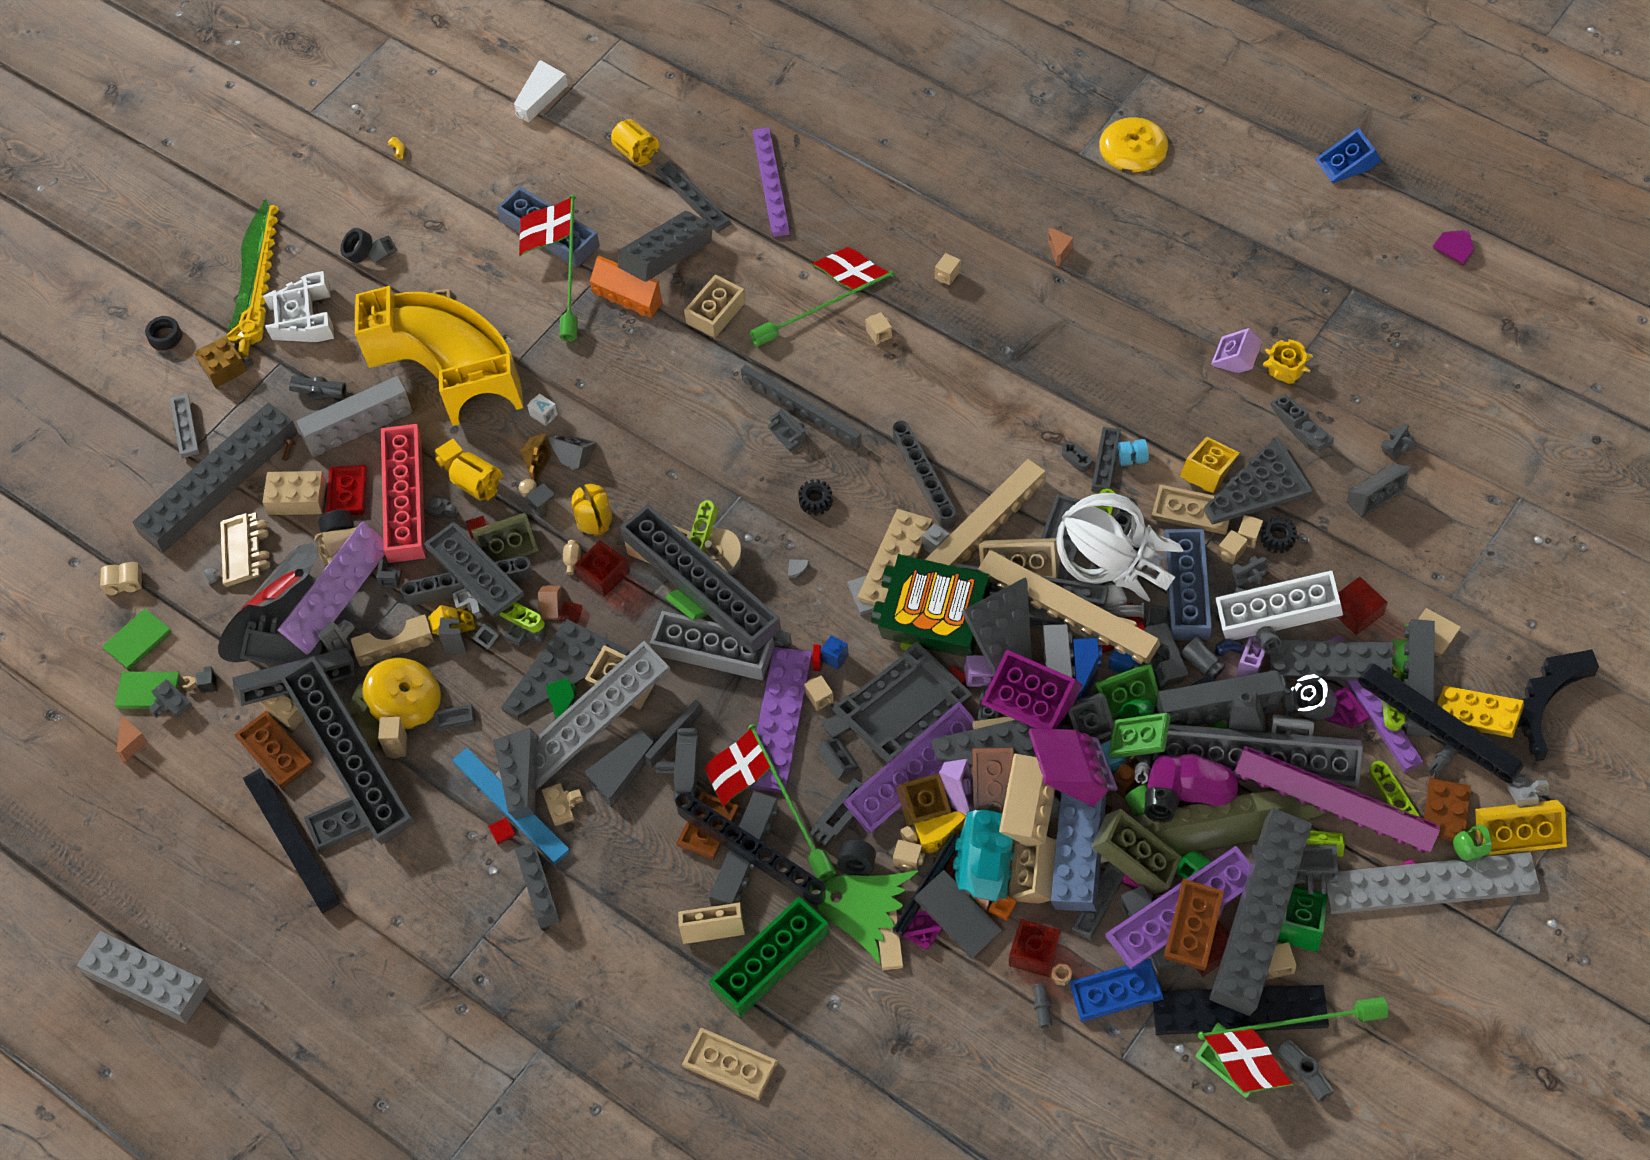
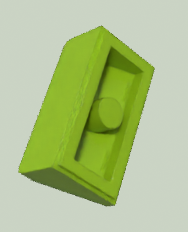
[1306,830,1345,857]

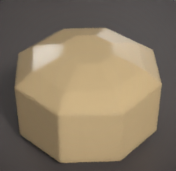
[518,479,537,497]
[900,826,918,844]
[1051,963,1072,986]

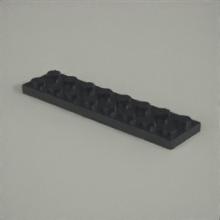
[1152,985,1329,1035]

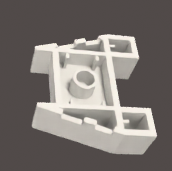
[263,271,334,342]

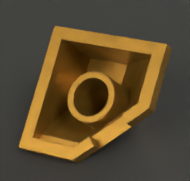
[521,433,552,483]

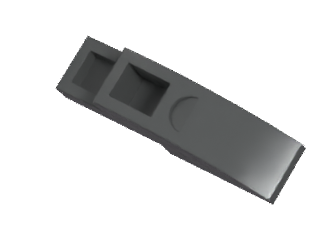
[1270,394,1334,452]

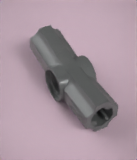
[289,375,346,400]
[1276,1039,1334,1102]

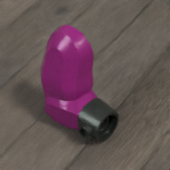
[1144,754,1238,823]

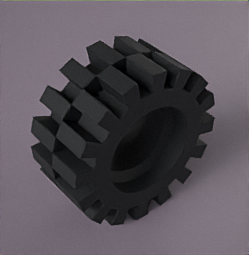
[798,479,833,516]
[1261,516,1297,554]

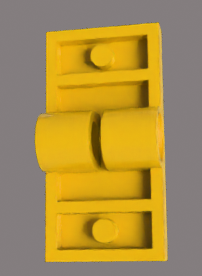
[1437,686,1524,738]

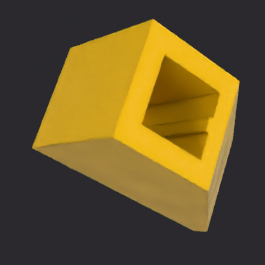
[428,605,476,635]

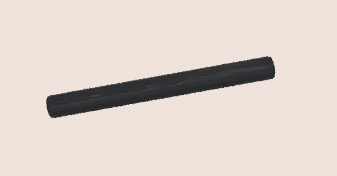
[893,833,960,937]

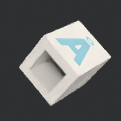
[527,393,558,426]

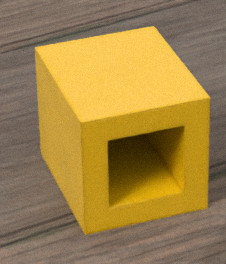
[435,439,464,472]

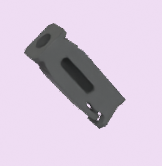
[656,728,699,807]

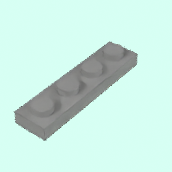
[170,393,200,458]

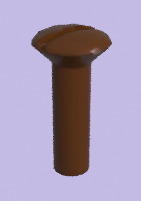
[282,439,295,461]

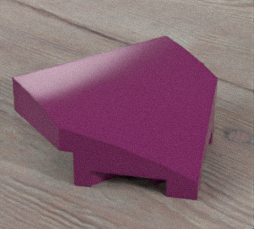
[1433,230,1474,266]
[1324,686,1370,729]
[898,910,943,950]

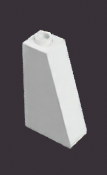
[514,60,568,122]

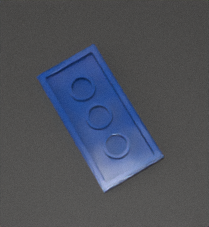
[1069,958,1163,1022]

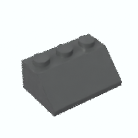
[1346,464,1411,518]

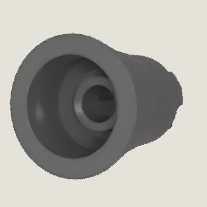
[1180,637,1225,679]

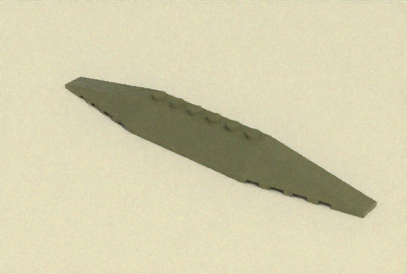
[1055,785,1351,865]

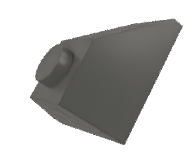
[549,435,597,470]

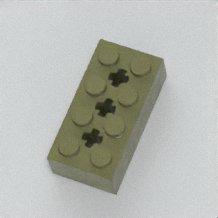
[1091,808,1182,896]

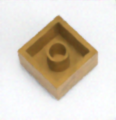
[194,335,247,388]
[896,773,951,826]

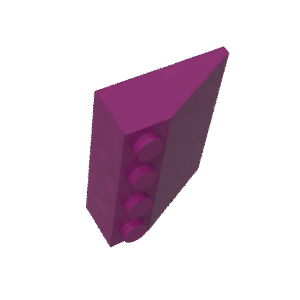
[981,650,1083,729]
[1028,728,1109,807]

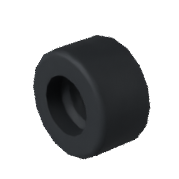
[318,509,355,533]
[837,839,876,876]

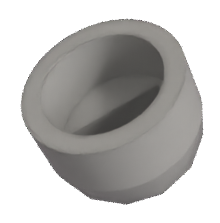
[204,568,220,584]

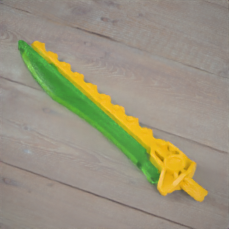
[227,199,279,358]

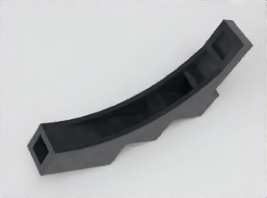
[1517,649,1599,761]

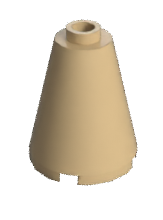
[314,527,357,566]

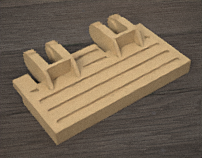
[220,512,270,587]

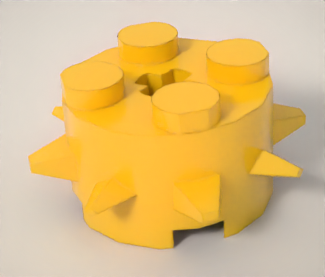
[1263,339,1313,384]

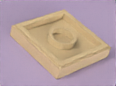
[1406,608,1461,658]

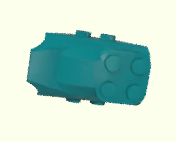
[953,810,1014,902]

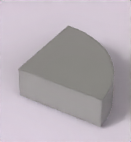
[788,559,809,579]

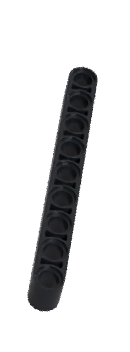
[1358,663,1524,783]
[243,768,340,914]
[675,793,826,905]

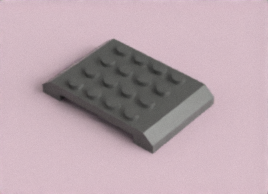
[832,642,972,763]

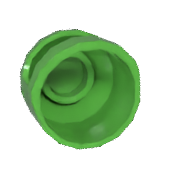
[1125,784,1148,816]
[1453,825,1492,861]

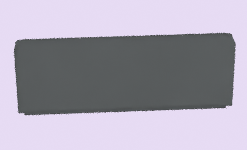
[818,738,859,779]

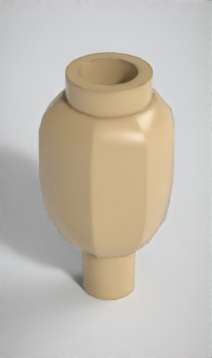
[563,540,581,575]

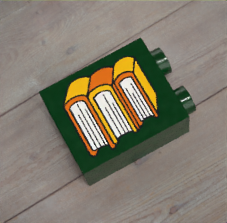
[871,554,992,657]

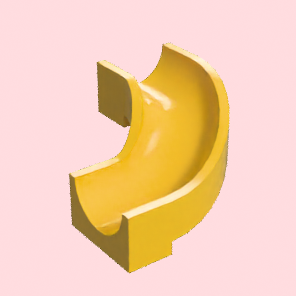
[355,286,523,426]

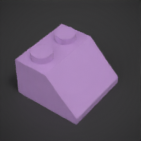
[1211,328,1263,373]
[939,759,974,815]

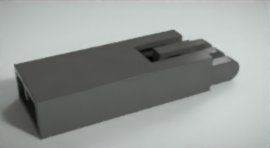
[810,778,863,846]

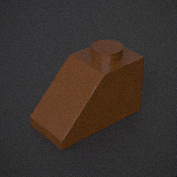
[1113,759,1142,799]

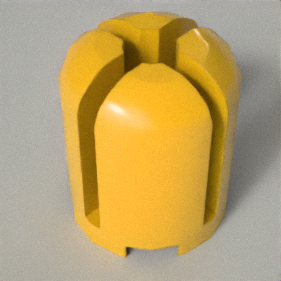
[611,119,659,166]
[449,452,503,501]
[571,484,613,536]

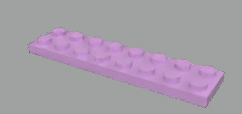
[277,521,385,655]

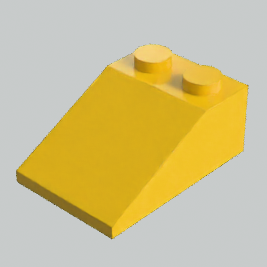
[1180,437,1240,493]

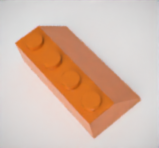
[590,256,662,318]

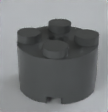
[1289,675,1337,722]

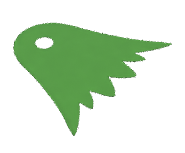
[818,870,918,964]

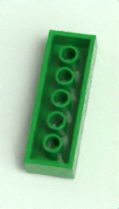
[709,897,830,1018]

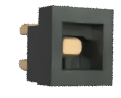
[183,666,217,693]

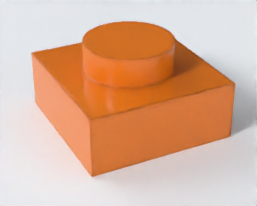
[989,896,1017,921]

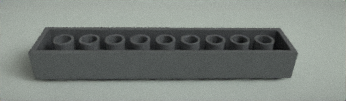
[132,403,298,553]
[620,504,781,654]
[280,656,416,845]
[1153,724,1363,786]
[1209,808,1312,1016]

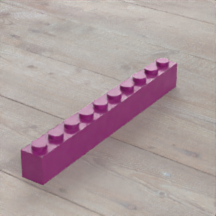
[1235,746,1440,852]

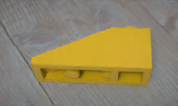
[914,809,974,853]

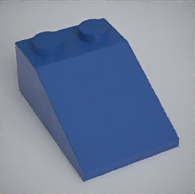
[1315,128,1382,183]
[1073,638,1102,700]

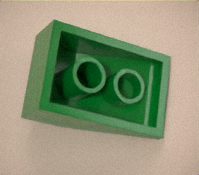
[1277,886,1327,952]

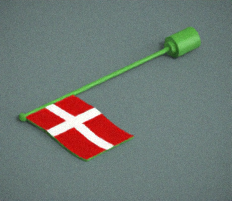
[519,194,578,341]
[750,247,894,347]
[704,724,836,882]
[1198,997,1388,1093]

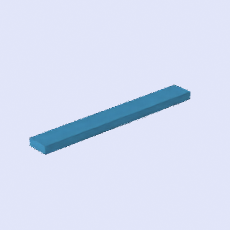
[452,748,570,865]

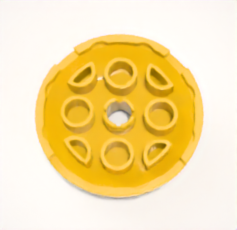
[1099,117,1168,172]
[362,658,441,729]

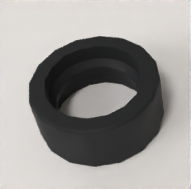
[340,228,373,263]
[145,316,182,350]

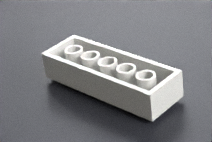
[1216,571,1343,640]

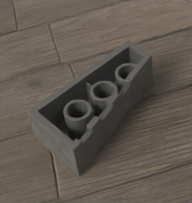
[493,728,538,820]

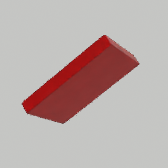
[326,465,367,515]

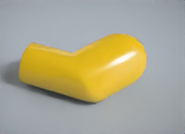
[388,137,405,159]

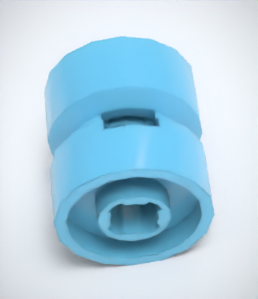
[1118,439,1149,466]

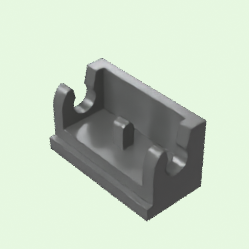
[768,407,806,451]
[439,617,467,654]

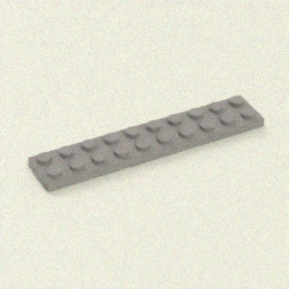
[496,641,670,790]
[1326,852,1540,915]

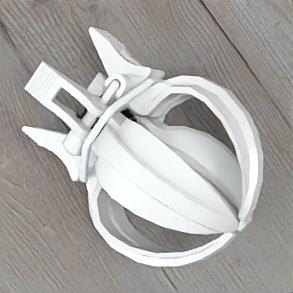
[1056,493,1183,602]

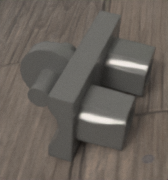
[1381,424,1416,461]
[1232,556,1269,588]

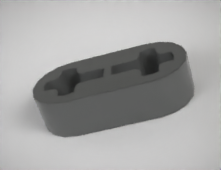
[1062,441,1092,472]

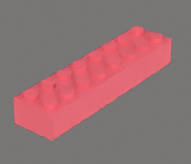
[381,424,426,563]

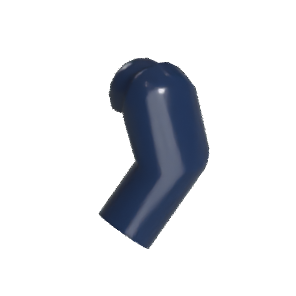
[1215,639,1244,657]

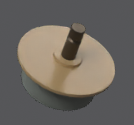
[695,529,741,575]

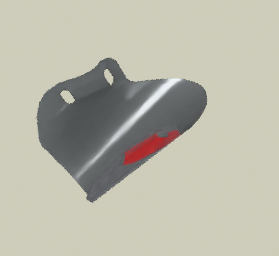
[218,543,355,662]

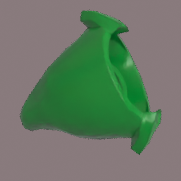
[1118,699,1157,719]

